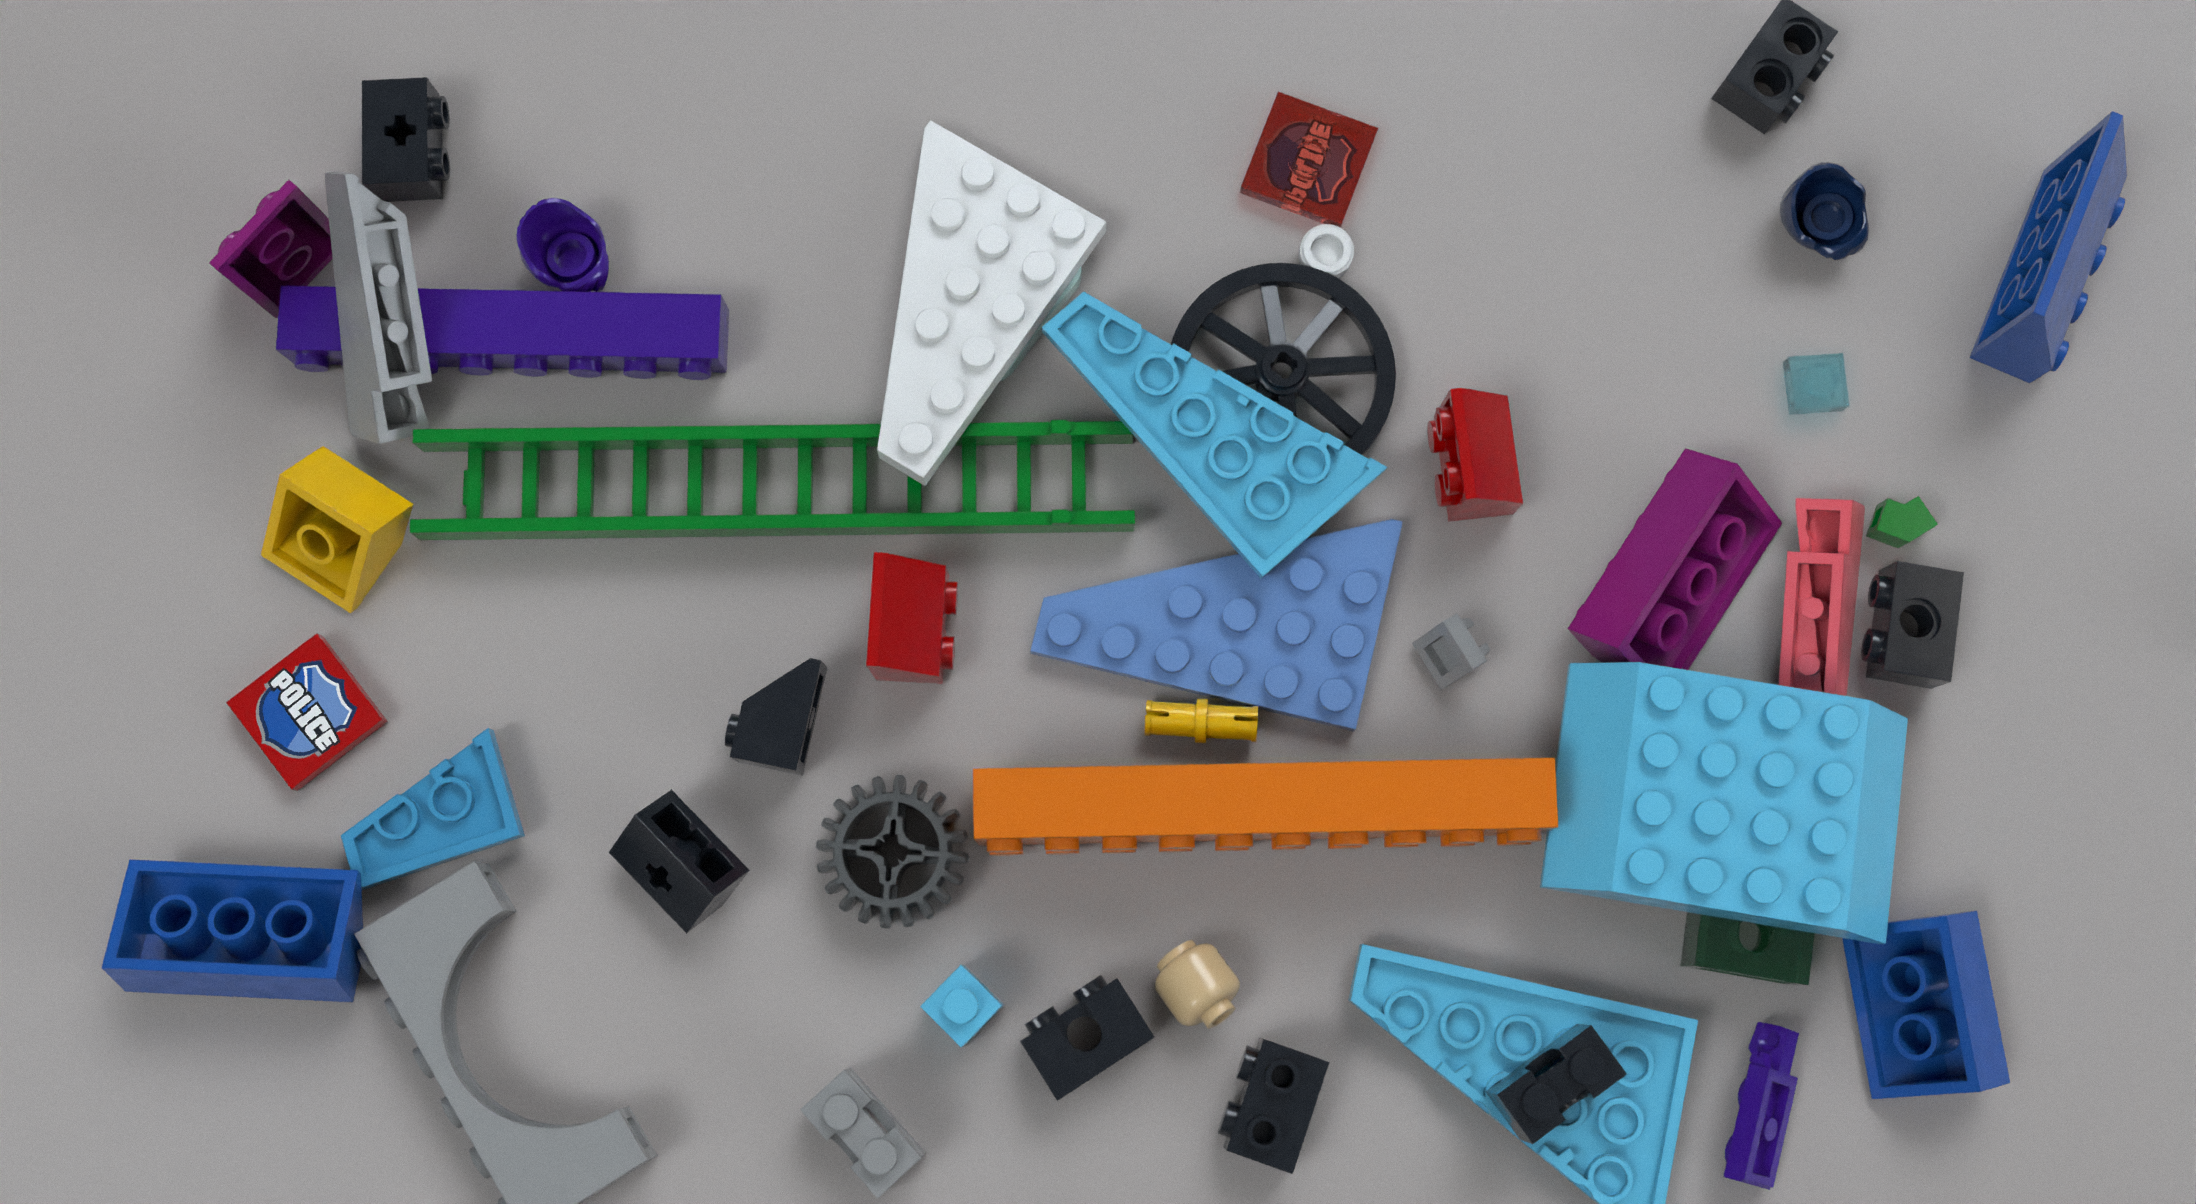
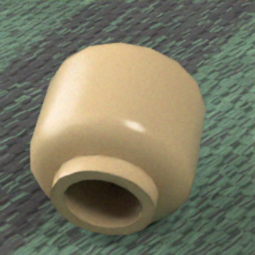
[1155,940,1240,1029]

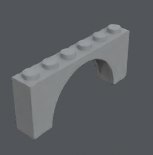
[354,861,658,1204]

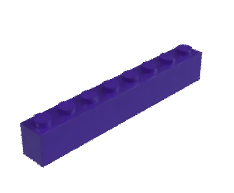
[276,286,729,380]

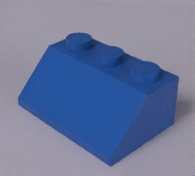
[1842,910,2010,1099]

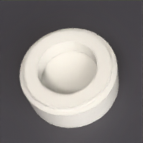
[1298,224,1354,278]

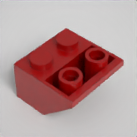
[1427,388,1523,522]

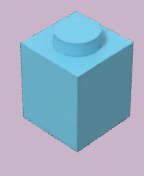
[920,965,1004,1048]

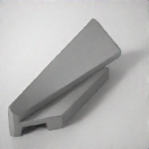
[325,171,432,444]

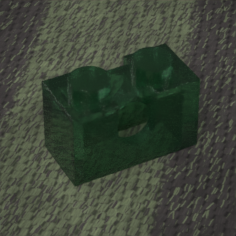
[1680,912,1815,985]

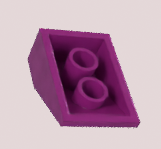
[209,179,333,318]

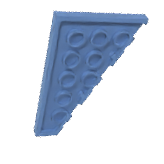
[1030,519,1403,732]

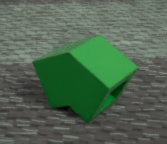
[1866,496,1938,548]

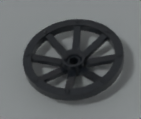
[1171,263,1396,455]

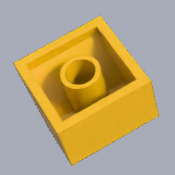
[261,446,413,613]

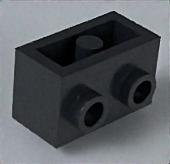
[1218,1038,1330,1174]

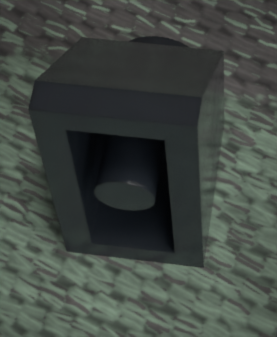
[725,658,827,776]

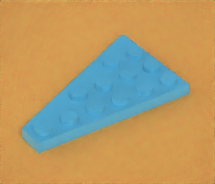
[1348,944,1698,1204]

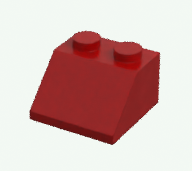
[866,552,958,684]

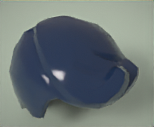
[1780,162,1869,260]

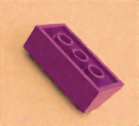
[1567,448,1782,670]

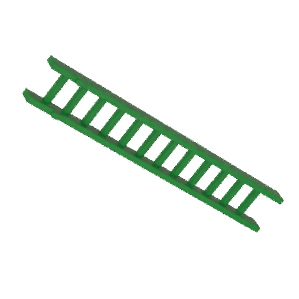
[409,420,1135,541]

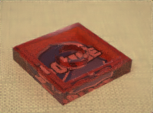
[1240,91,1378,228]

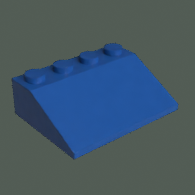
[1969,111,2127,383]

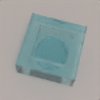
[1783,353,1849,415]

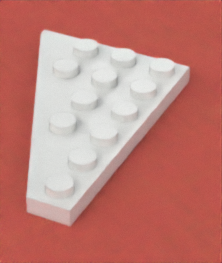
[877,120,1106,486]

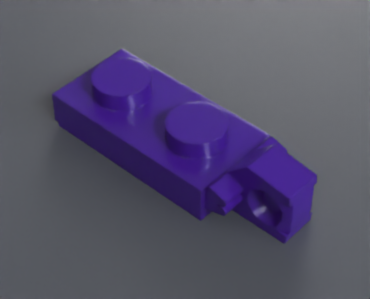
[1723,1022,1799,1190]

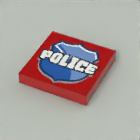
[226,633,388,791]

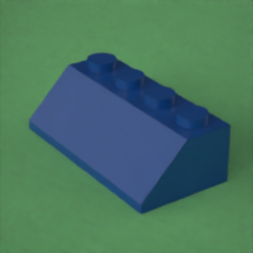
[102,859,363,1002]

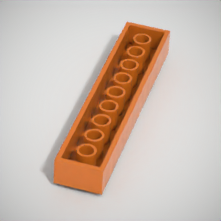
[973,757,1558,856]

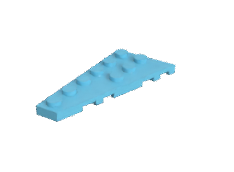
[1042,291,1388,579]

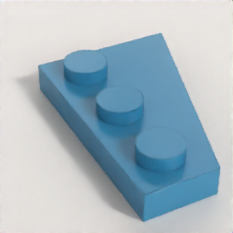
[341,728,525,890]

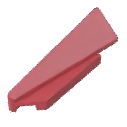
[1778,498,1865,696]

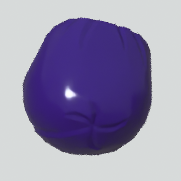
[516,198,609,292]

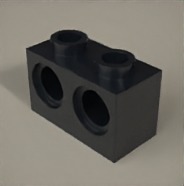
[1711,0,1838,134]

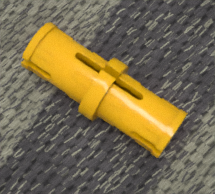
[1144,698,1258,744]

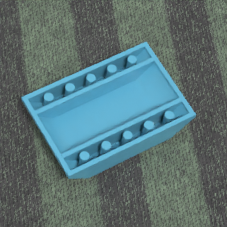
[1540,662,1908,944]

